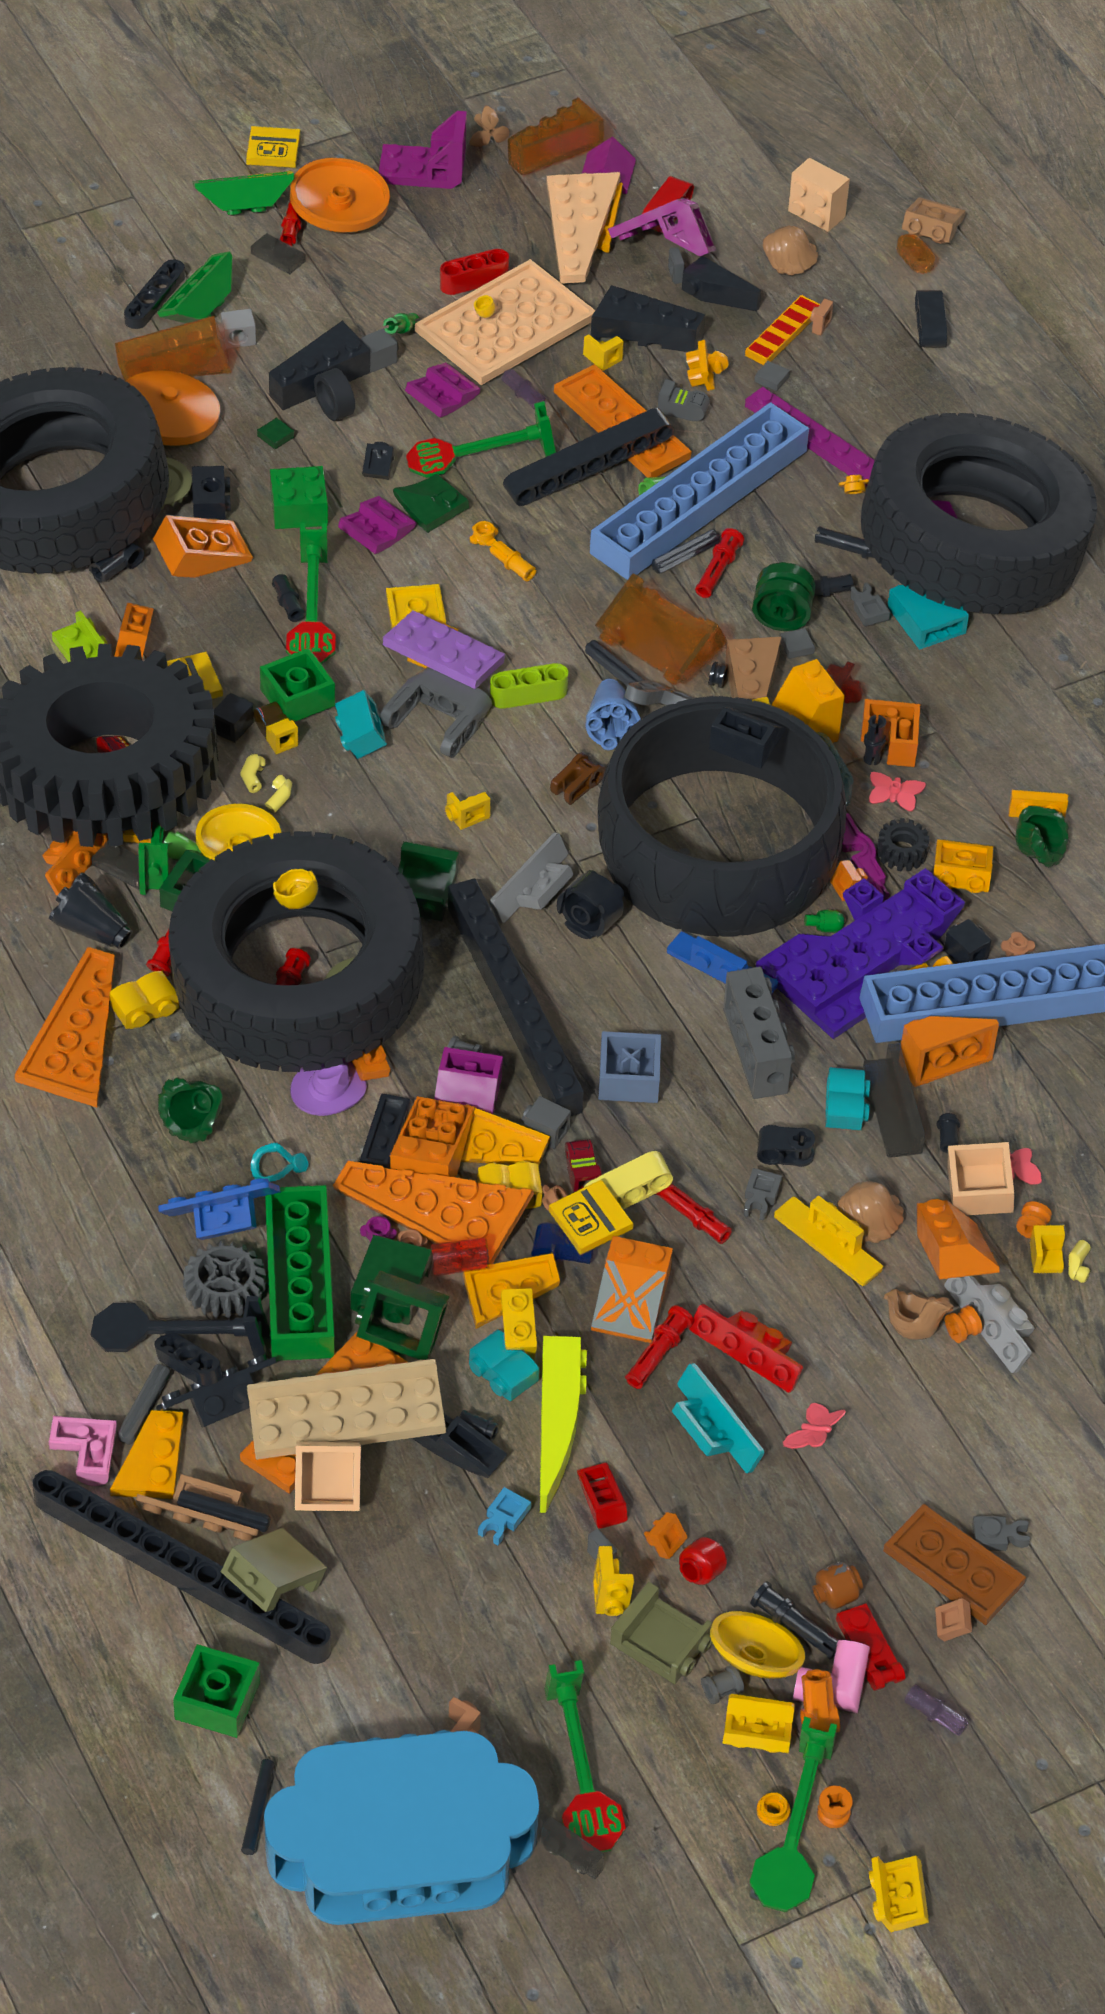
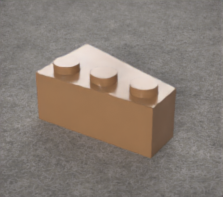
[725,637,781,700]

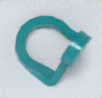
[251,1143,308,1182]

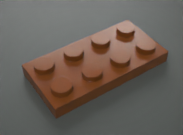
[883,1504,1026,1625]

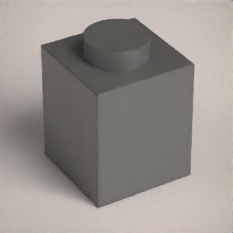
[360,328,399,373]
[522,1096,571,1149]

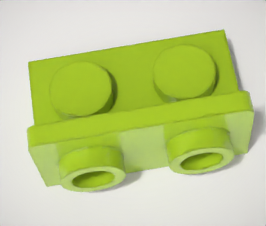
[52,610,108,662]

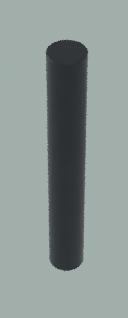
[241,1759,275,1855]

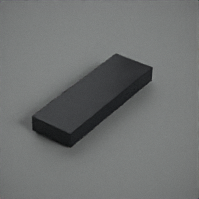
[359,1093,410,1169]

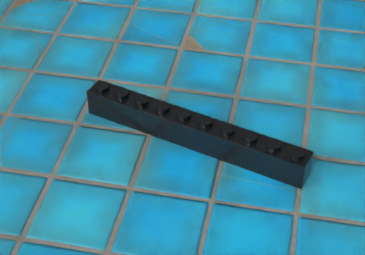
[448,878,584,1116]

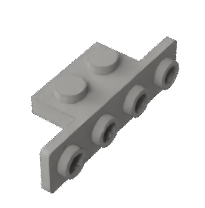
[490,833,574,923]
[944,1276,1035,1373]

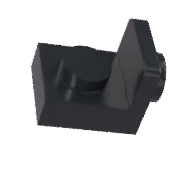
[362,442,394,480]

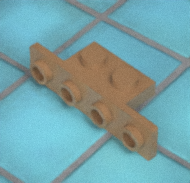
[136,1474,263,1541]

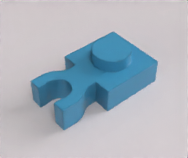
[478,1487,531,1546]

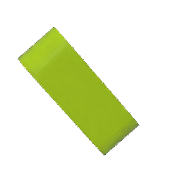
[490,663,568,709]

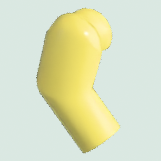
[240,754,266,793]
[265,775,292,813]
[1068,1240,1091,1283]

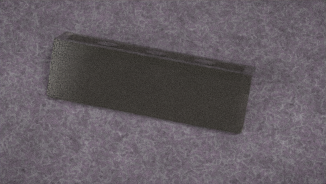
[863,1043,925,1158]

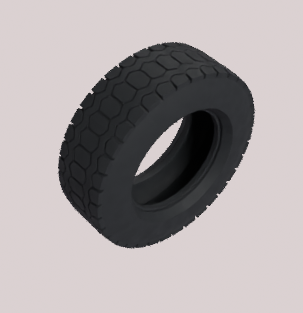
[0,367,169,574]
[861,413,1097,614]
[168,831,424,1072]

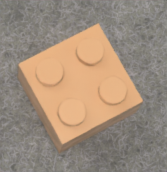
[788,158,850,232]
[948,1142,1014,1215]
[295,1442,361,1511]

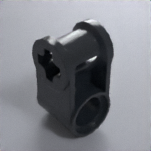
[757,1125,815,1167]

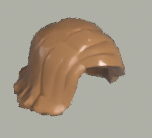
[763,226,818,276]
[838,1181,904,1243]
[884,1289,954,1340]

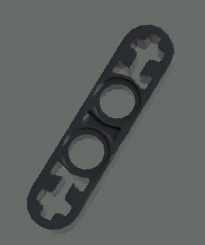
[124,259,185,329]

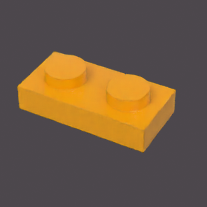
[1009,790,1068,818]

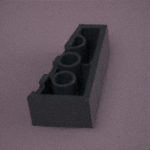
[591,285,706,352]
[269,320,370,410]

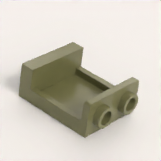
[221,1528,327,1612]
[610,1582,713,1685]

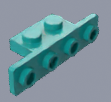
[672,1363,764,1473]

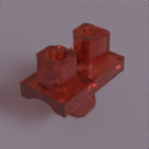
[826,661,864,704]
[431,1237,490,1276]

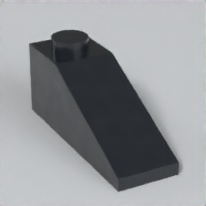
[682,256,761,311]

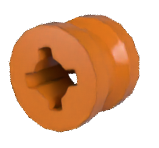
[1016,1201,1052,1239]
[945,1305,983,1343]
[817,1785,853,1828]

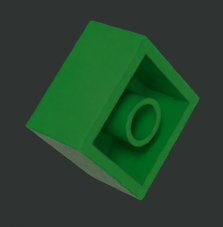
[270,466,328,529]
[260,648,335,722]
[173,1644,260,1738]

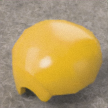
[273,869,318,909]

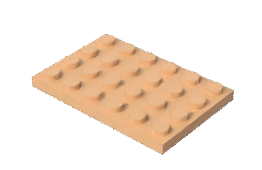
[415,259,595,385]

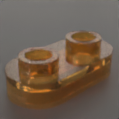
[896,234,935,274]

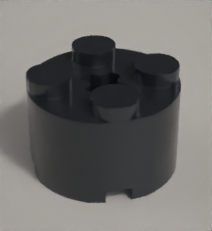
[557,870,624,939]

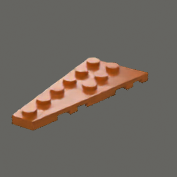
[15,947,115,1108]
[333,1161,534,1266]

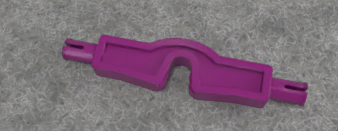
[841,813,890,900]

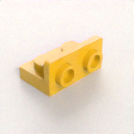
[501,1288,537,1360]
[593,1546,634,1616]

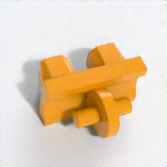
[686,340,729,391]

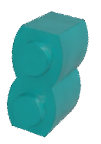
[825,1067,870,1130]
[469,1329,539,1401]

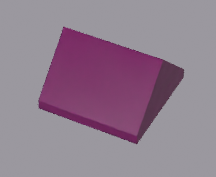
[582,136,636,194]

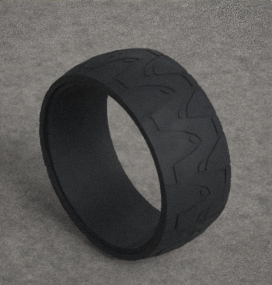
[597,696,846,937]

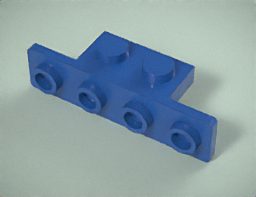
[667,932,778,993]
[158,1178,280,1240]

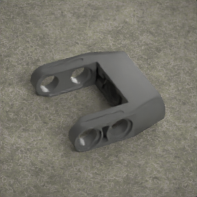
[380,667,492,758]

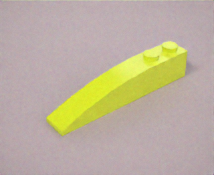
[540,1336,587,1513]

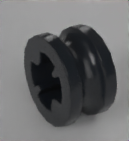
[708,661,728,688]

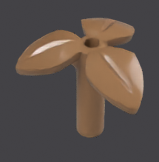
[469,105,510,147]

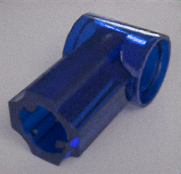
[531,1223,593,1264]

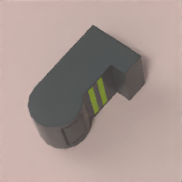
[658,379,710,421]

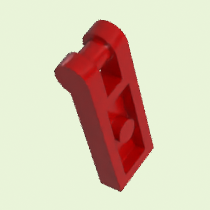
[836,1603,906,1691]

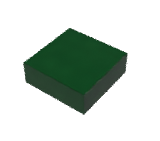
[257,417,294,449]

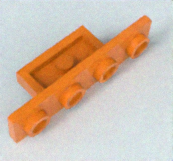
[42,831,123,895]

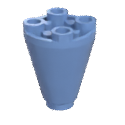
[585,679,640,750]

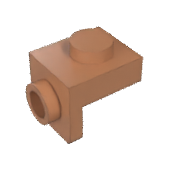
[449,1697,481,1734]

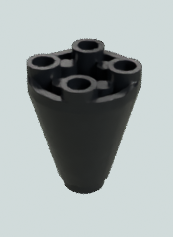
[49,872,132,949]

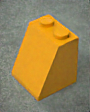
[771,659,844,745]

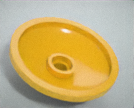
[196,804,281,861]
[710,1611,805,1679]

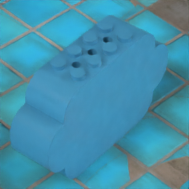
[264,1730,539,1925]

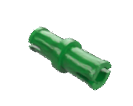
[383,313,419,334]

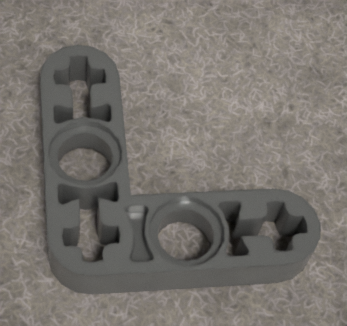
[624,680,695,705]

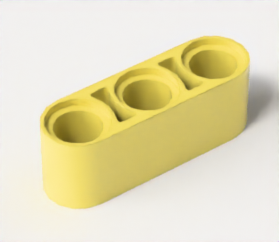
[584,1151,673,1210]

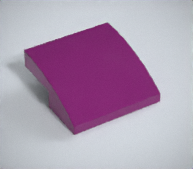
[405,362,481,417]
[338,496,416,554]

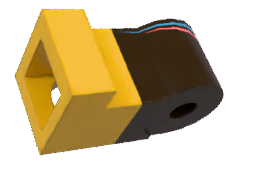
[253,701,298,754]

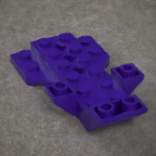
[755,868,965,1039]

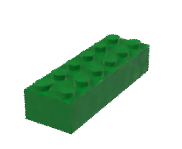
[265,1185,334,1361]

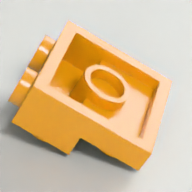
[933,839,993,893]

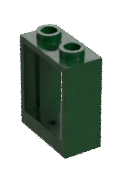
[159,849,211,911]
[355,1271,450,1360]

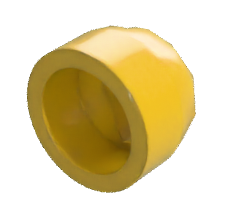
[474,295,496,318]

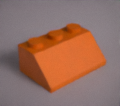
[917,1199,999,1280]

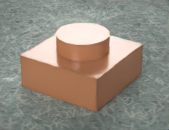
[810,298,833,336]
[935,1598,972,1641]

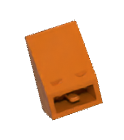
[390,1096,474,1177]

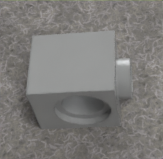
[217,309,256,349]

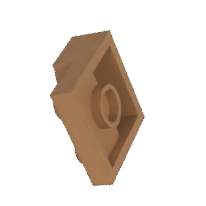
[902,197,966,244]

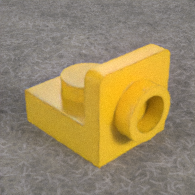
[445,792,490,830]

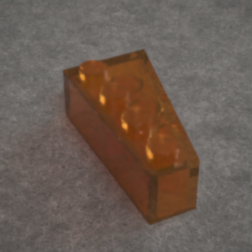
[507,97,604,175]
[115,316,231,381]

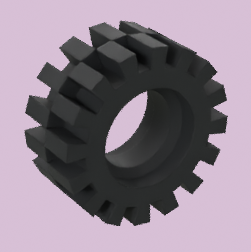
[877,818,930,871]

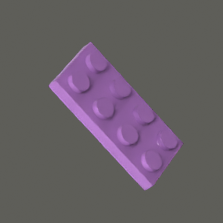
[383,610,505,689]

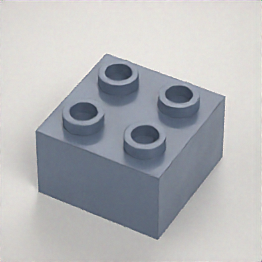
[598,1031,661,1103]

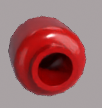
[679,1537,727,1585]

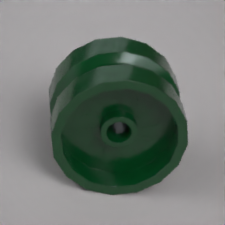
[752,562,816,631]

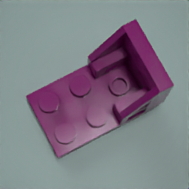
[378,111,467,189]
[608,198,716,256]

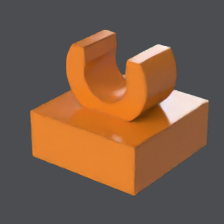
[830,860,868,901]
[352,1045,391,1081]
[644,1512,688,1559]

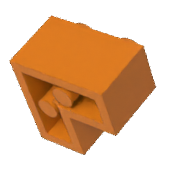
[861,699,920,767]

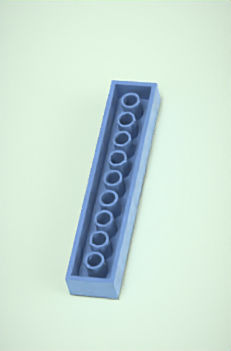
[590,402,809,581]
[860,944,1105,1043]

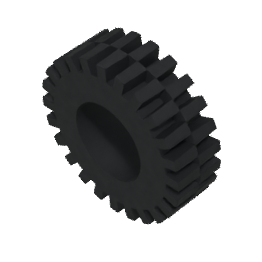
[0,644,219,847]

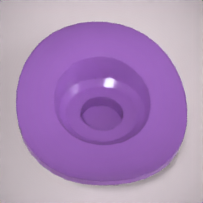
[290,1058,367,1116]

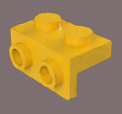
[722,1694,795,1753]
[869,1855,929,1932]

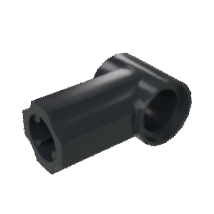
[89,542,144,583]

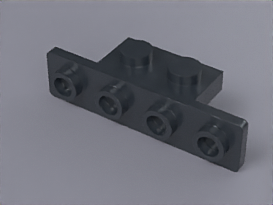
[156,1354,277,1428]

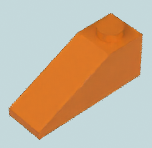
[115,603,154,659]

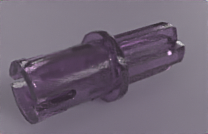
[502,369,546,410]
[905,1685,968,1736]

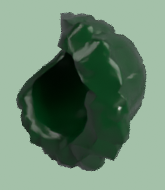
[1015,806,1069,868]
[158,1077,224,1144]

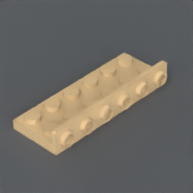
[247,1359,446,1460]

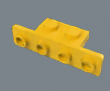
[774,1195,883,1286]

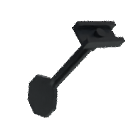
[90,1296,271,1358]

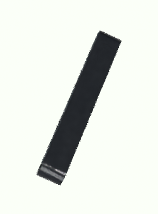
[503,408,674,506]

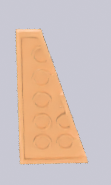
[546,172,620,283]

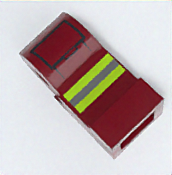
[565,1139,602,1193]

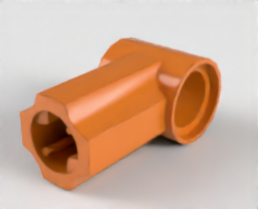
[800,1669,840,1733]

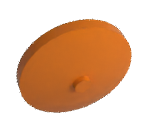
[290,158,390,232]
[126,370,220,446]

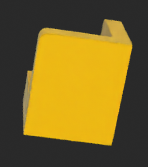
[583,334,624,371]
[1030,1225,1065,1273]

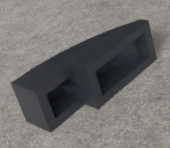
[412,1413,507,1478]

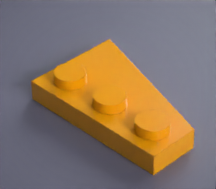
[461,1105,550,1166]
[462,1253,560,1329]
[110,1410,183,1499]

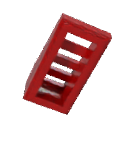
[577,1462,628,1529]

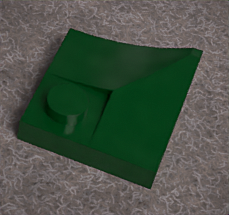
[393,473,469,533]

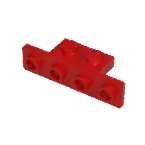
[689,1304,803,1393]

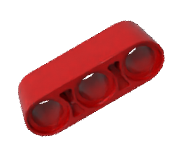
[642,176,694,233]
[440,249,509,295]

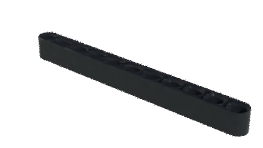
[33,1470,331,1664]

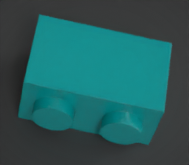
[335,690,387,759]

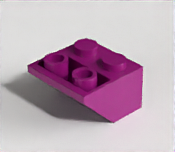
[434,1047,503,1114]

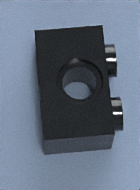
[192,466,231,520]

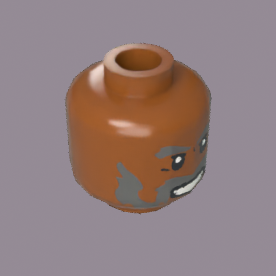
[812,1562,863,1610]

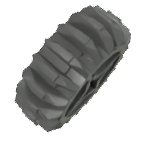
[183,1241,267,1320]

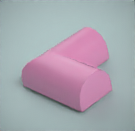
[49,1416,117,1486]
[793,1640,870,1713]

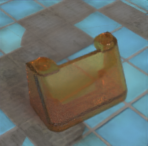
[595,573,727,685]

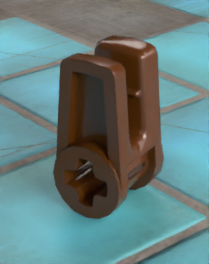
[550,752,605,805]

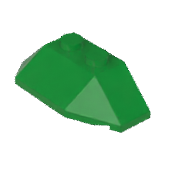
[192,171,294,215]
[157,251,232,323]

